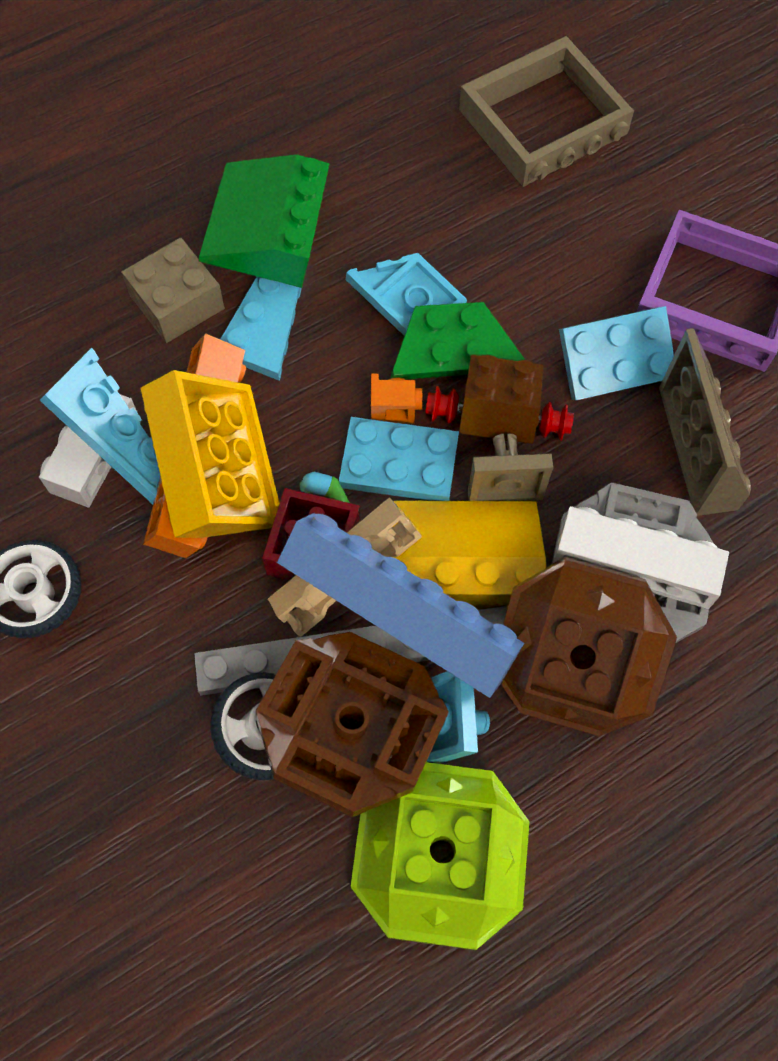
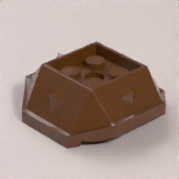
[501,557,677,736]
[256,632,449,817]

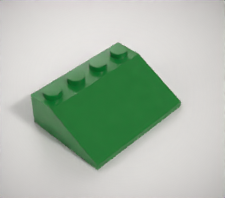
[199,154,330,288]

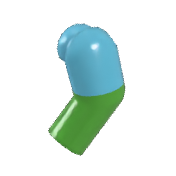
[300,472,350,503]

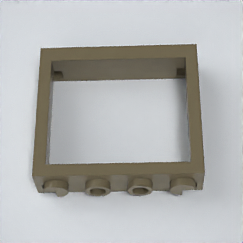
[459,36,634,187]

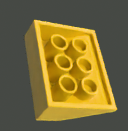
[141,370,280,538]
[393,501,546,610]

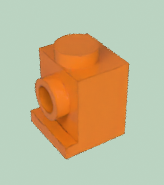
[371,374,422,424]

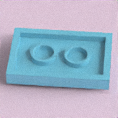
[559,306,674,400]
[339,417,459,501]

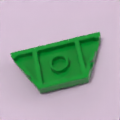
[390,302,525,380]

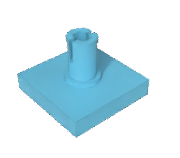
[427,671,490,764]

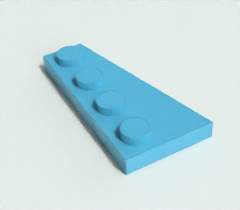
[220,277,302,381]
[40,348,160,505]

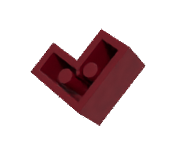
[262,488,360,580]

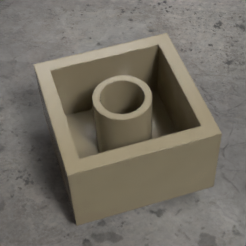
[121,238,225,343]

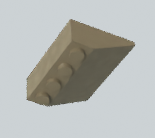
[659,328,751,516]

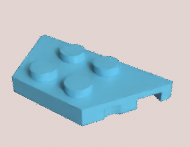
[345,253,467,336]

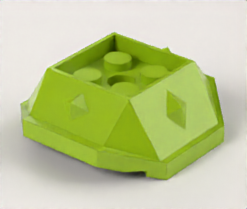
[351,762,529,950]

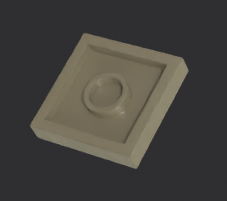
[468,434,553,501]

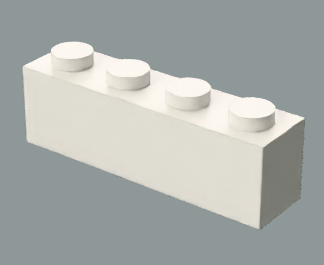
[552,506,729,609]

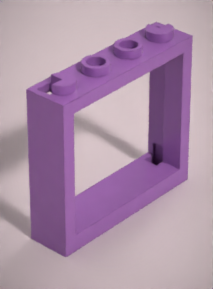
[637,210,778,372]

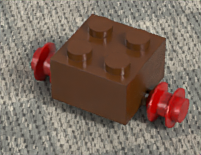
[426,355,574,444]

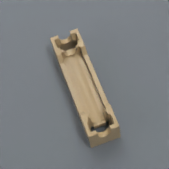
[268,497,422,637]

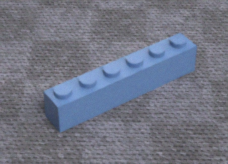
[277,513,524,698]

